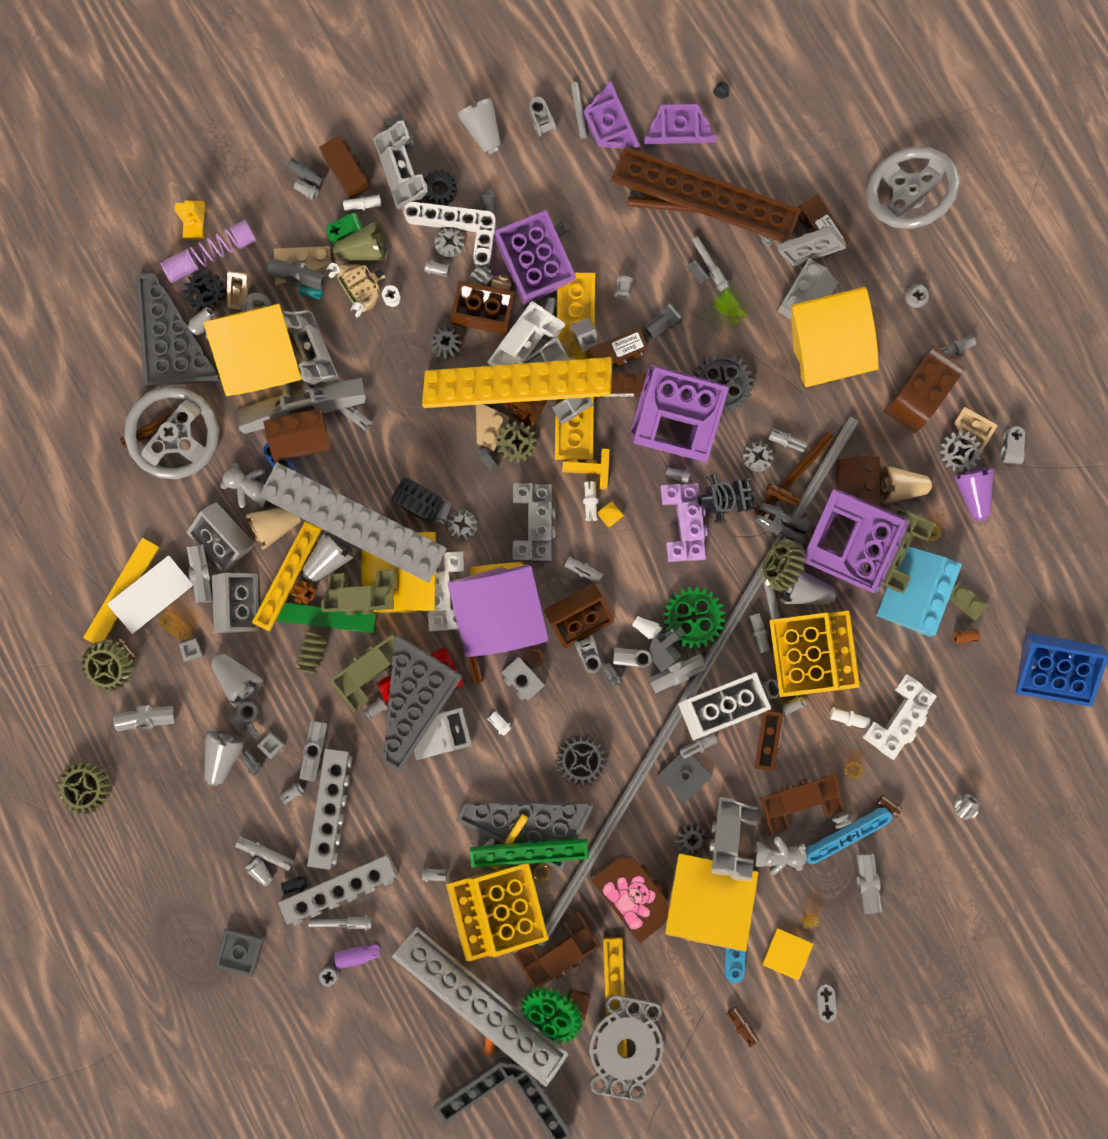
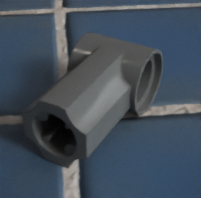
[644,303,683,340]

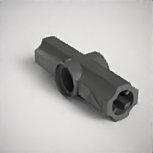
[267,258,327,290]

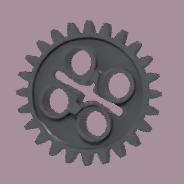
[694,353,754,415]

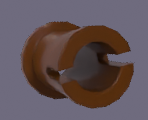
[117,638,138,659]
[876,794,902,818]

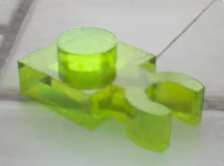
[712,290,746,325]

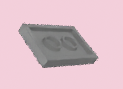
[778,226,846,267]

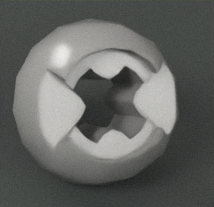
[905,284,929,308]

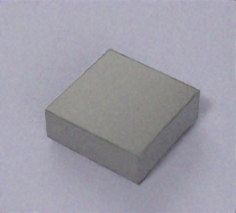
[178,638,204,662]
[257,732,285,759]

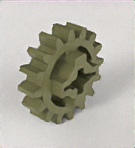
[495,421,537,463]

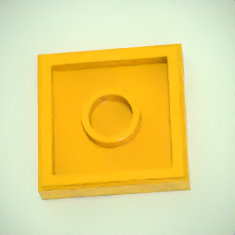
[762,928,813,981]

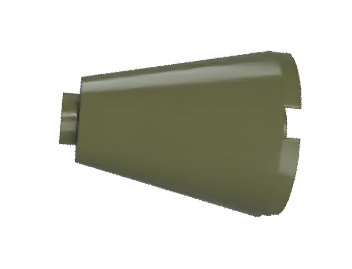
[333,222,388,261]

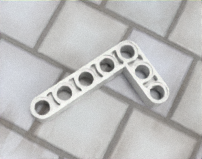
[403,202,496,268]

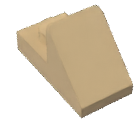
[227,271,251,310]

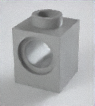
[570,318,600,352]

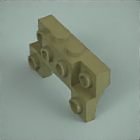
[866,506,936,594]
[322,570,398,615]
[329,634,396,712]

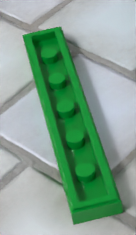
[261,600,377,634]
[470,838,589,868]

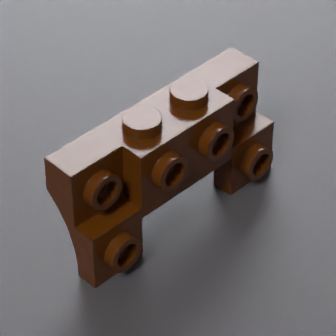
[760,774,845,835]
[514,911,601,989]

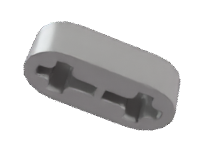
[816,983,837,1023]

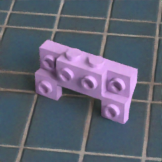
[660,483,707,562]

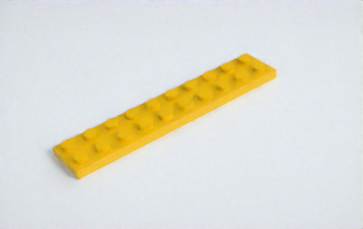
[555,273,595,461]
[422,357,612,408]

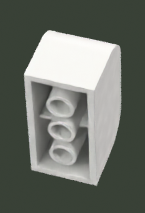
[678,673,771,740]

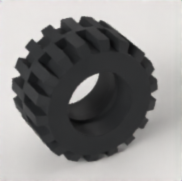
[391,478,444,523]

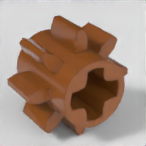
[291,580,316,604]

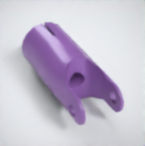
[334,945,380,969]

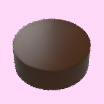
[525,648,544,667]

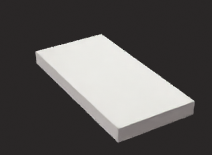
[107,555,193,634]

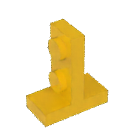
[175,201,205,240]
[562,449,610,490]

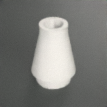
[633,616,662,640]

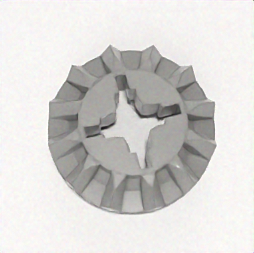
[435,227,465,257]
[241,292,271,311]
[743,441,774,472]
[447,510,478,540]

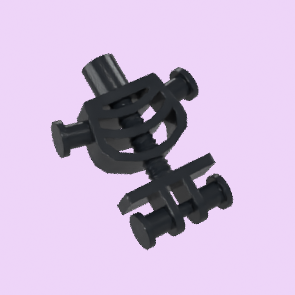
[697,473,756,524]

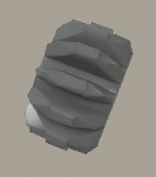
[430,326,462,359]
[675,823,709,857]

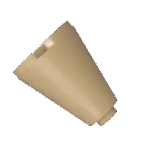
[880,466,932,504]
[246,507,301,550]

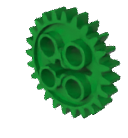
[663,586,726,649]
[521,986,583,1044]

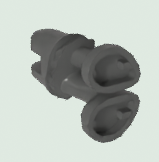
[754,503,812,545]

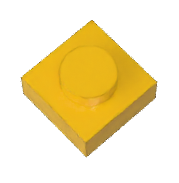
[597,501,624,528]

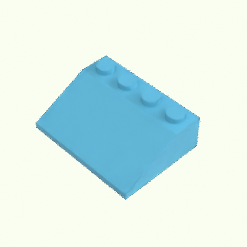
[876,547,962,637]

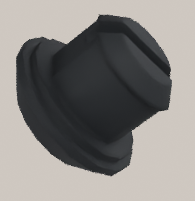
[713,82,729,99]

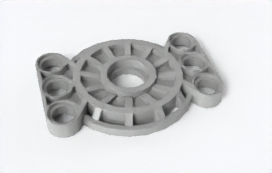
[589,995,663,1101]

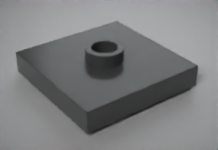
[658,753,712,803]
[214,928,264,977]

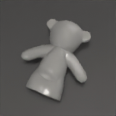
[220,463,268,508]
[754,837,807,875]

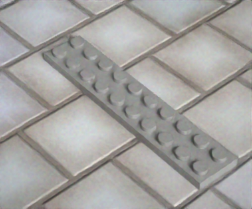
[259,462,447,583]
[392,927,569,1087]

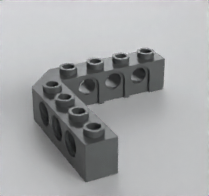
[434,1058,573,1139]

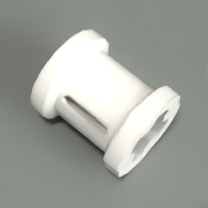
[382,285,401,307]

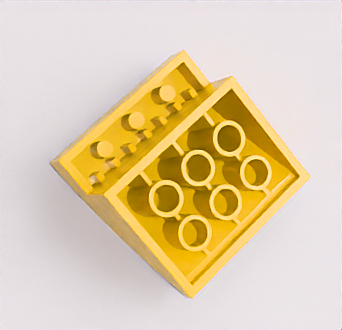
[791,287,878,387]
[203,303,302,396]
[361,532,436,613]
[770,611,860,697]
[665,854,759,952]
[446,864,549,961]

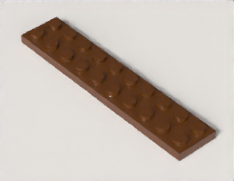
[611,146,801,243]

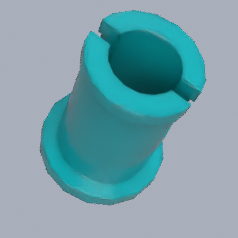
[298,285,324,300]

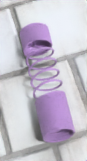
[160,220,256,284]

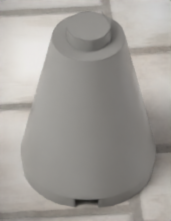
[458,98,501,155]
[302,531,355,582]
[780,570,836,605]
[211,654,263,707]
[204,729,245,786]

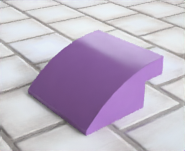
[447,564,549,657]

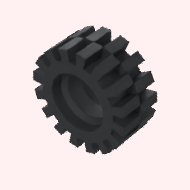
[424,169,457,206]

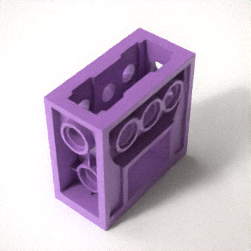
[628,364,729,462]
[805,490,911,593]

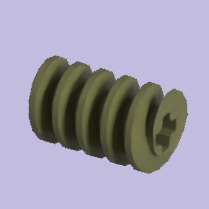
[294,632,327,674]

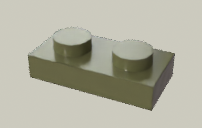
[949,581,988,621]

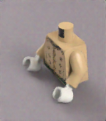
[326,263,386,317]

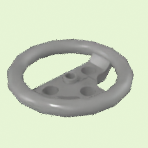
[866,146,960,229]
[124,386,219,480]

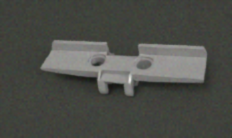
[237,378,366,434]

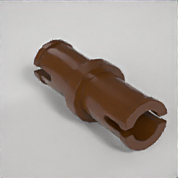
[726,1007,759,1048]

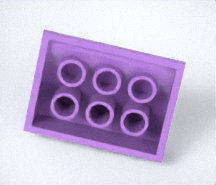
[494,210,577,306]

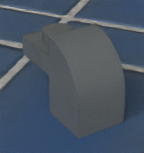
[650,627,685,672]

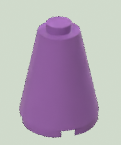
[954,467,994,521]

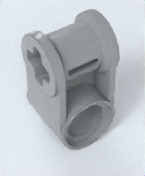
[529,97,556,137]
[1000,426,1026,464]
[574,635,601,673]

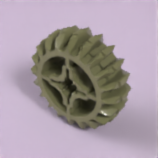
[761,539,807,591]
[81,640,135,692]
[56,762,111,815]

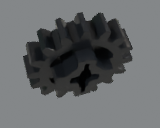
[183,270,226,311]

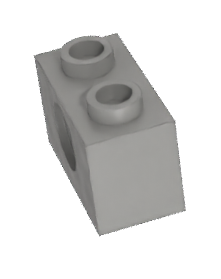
[502,657,545,701]

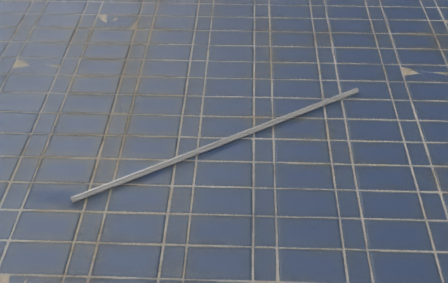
[537,417,858,947]

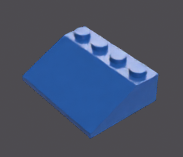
[1016,633,1108,707]

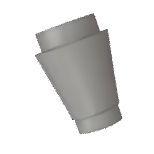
[188,307,215,335]
[245,857,273,887]

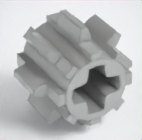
[469,266,494,286]
[954,794,979,820]

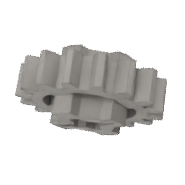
[939,431,982,472]

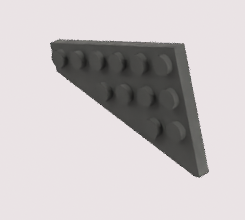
[136,273,220,388]
[382,635,462,772]
[456,802,594,871]

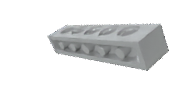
[307,748,353,870]
[278,854,398,926]

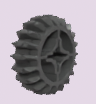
[555,734,608,787]

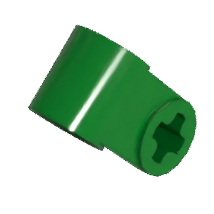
[327,213,363,244]

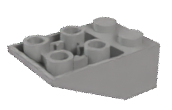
[414,708,472,760]

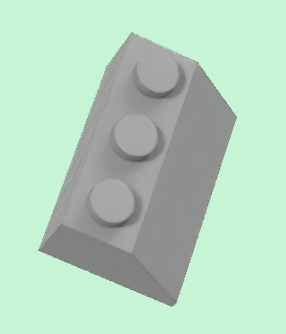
[777,258,838,320]
[186,502,254,573]
[212,573,260,633]

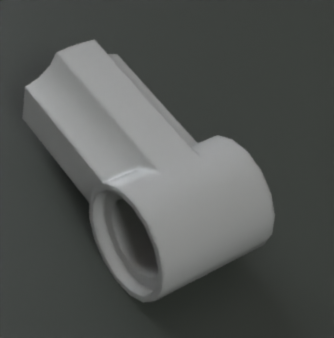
[613,648,652,668]

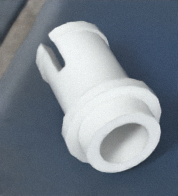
[487,711,512,736]

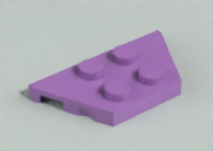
[583,82,640,149]
[644,104,717,144]

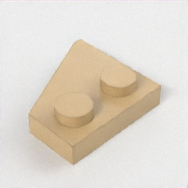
[476,404,510,452]
[953,407,998,456]

